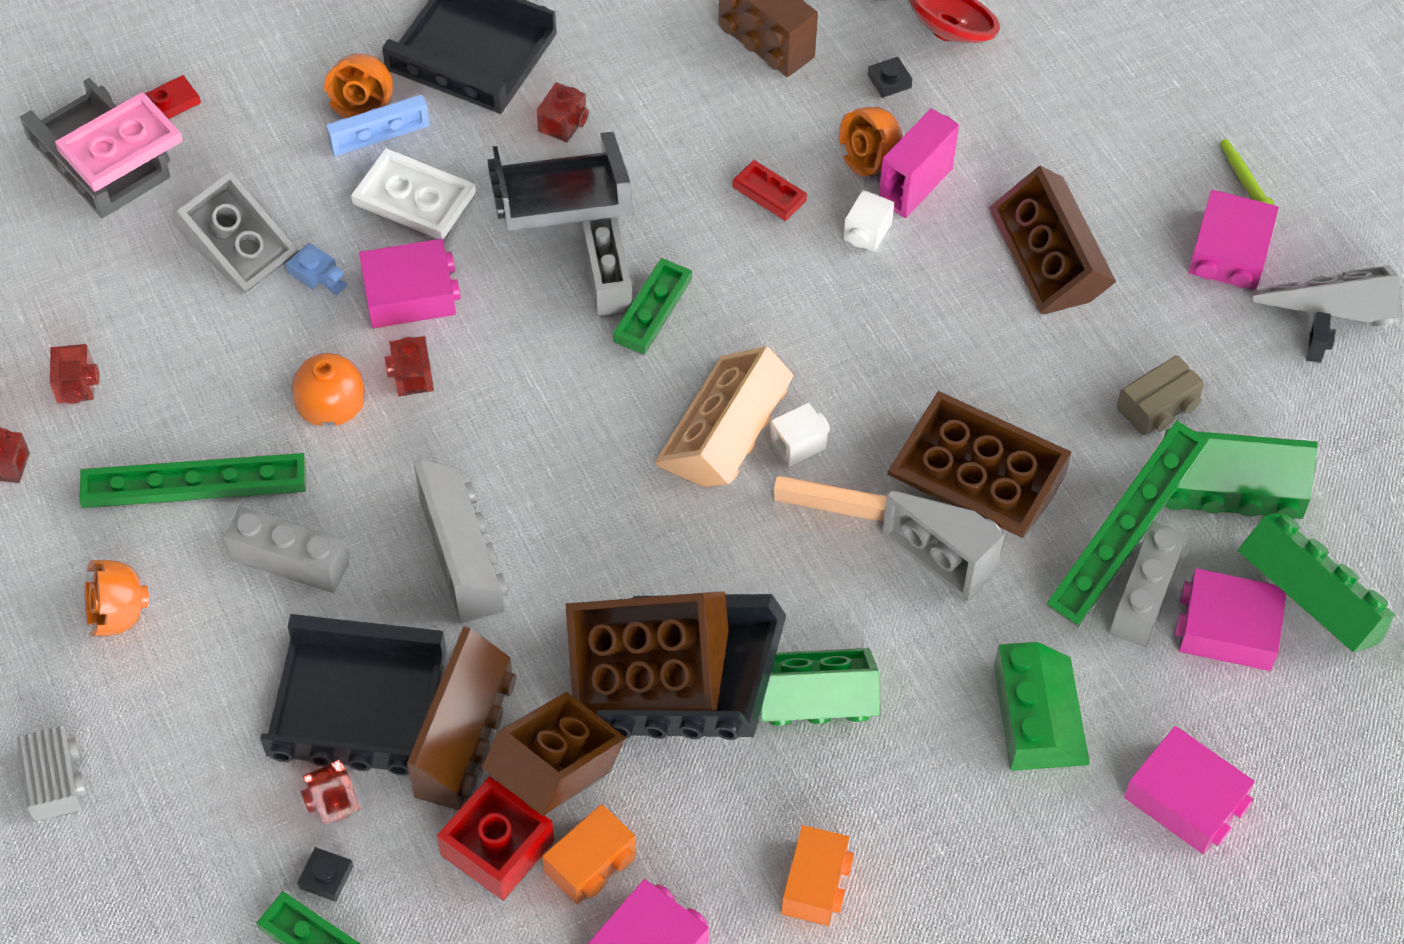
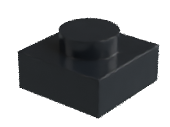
[868,56,913,98]
[1306,312,1336,363]
[297,847,354,902]

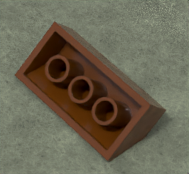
[989,165,1116,314]
[407,626,516,811]

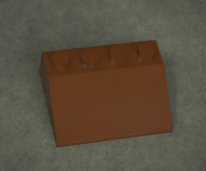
[887,391,1072,538]
[565,591,728,715]

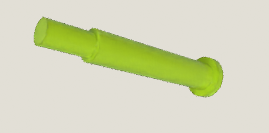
[1220,139,1274,205]

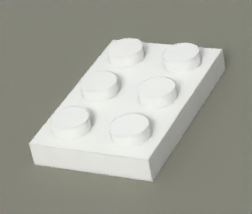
[351,148,476,239]

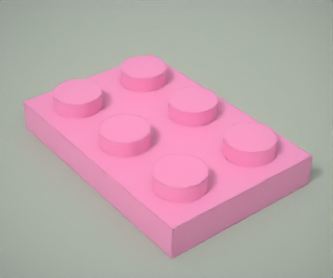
[55,92,182,192]

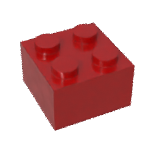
[437,776,555,901]

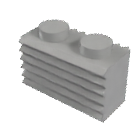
[17,725,87,822]

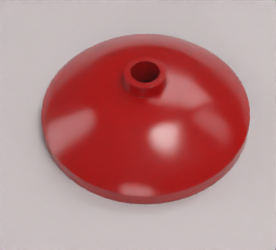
[909,0,1000,43]

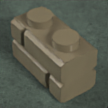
[1117,355,1204,435]

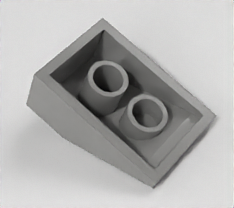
[173,170,299,293]
[882,490,1005,601]

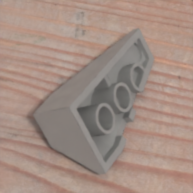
[1250,265,1403,326]

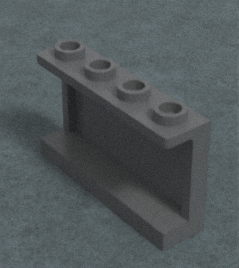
[20,78,170,219]

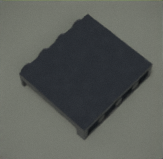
[382,0,557,114]
[487,131,634,231]
[597,594,786,740]
[260,614,446,776]

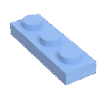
[326,95,430,157]

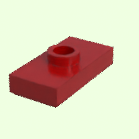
[144,75,201,119]
[732,160,807,222]

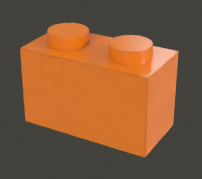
[542,804,636,905]
[781,825,855,926]

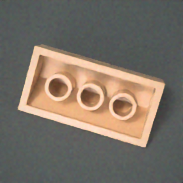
[654,346,794,487]

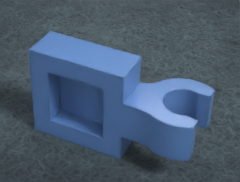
[285,243,347,295]

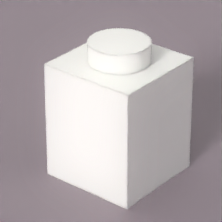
[843,190,894,253]
[770,402,830,467]

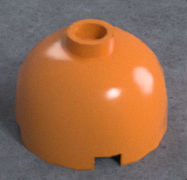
[324,54,394,119]
[839,107,903,176]
[292,353,365,426]
[85,560,149,636]

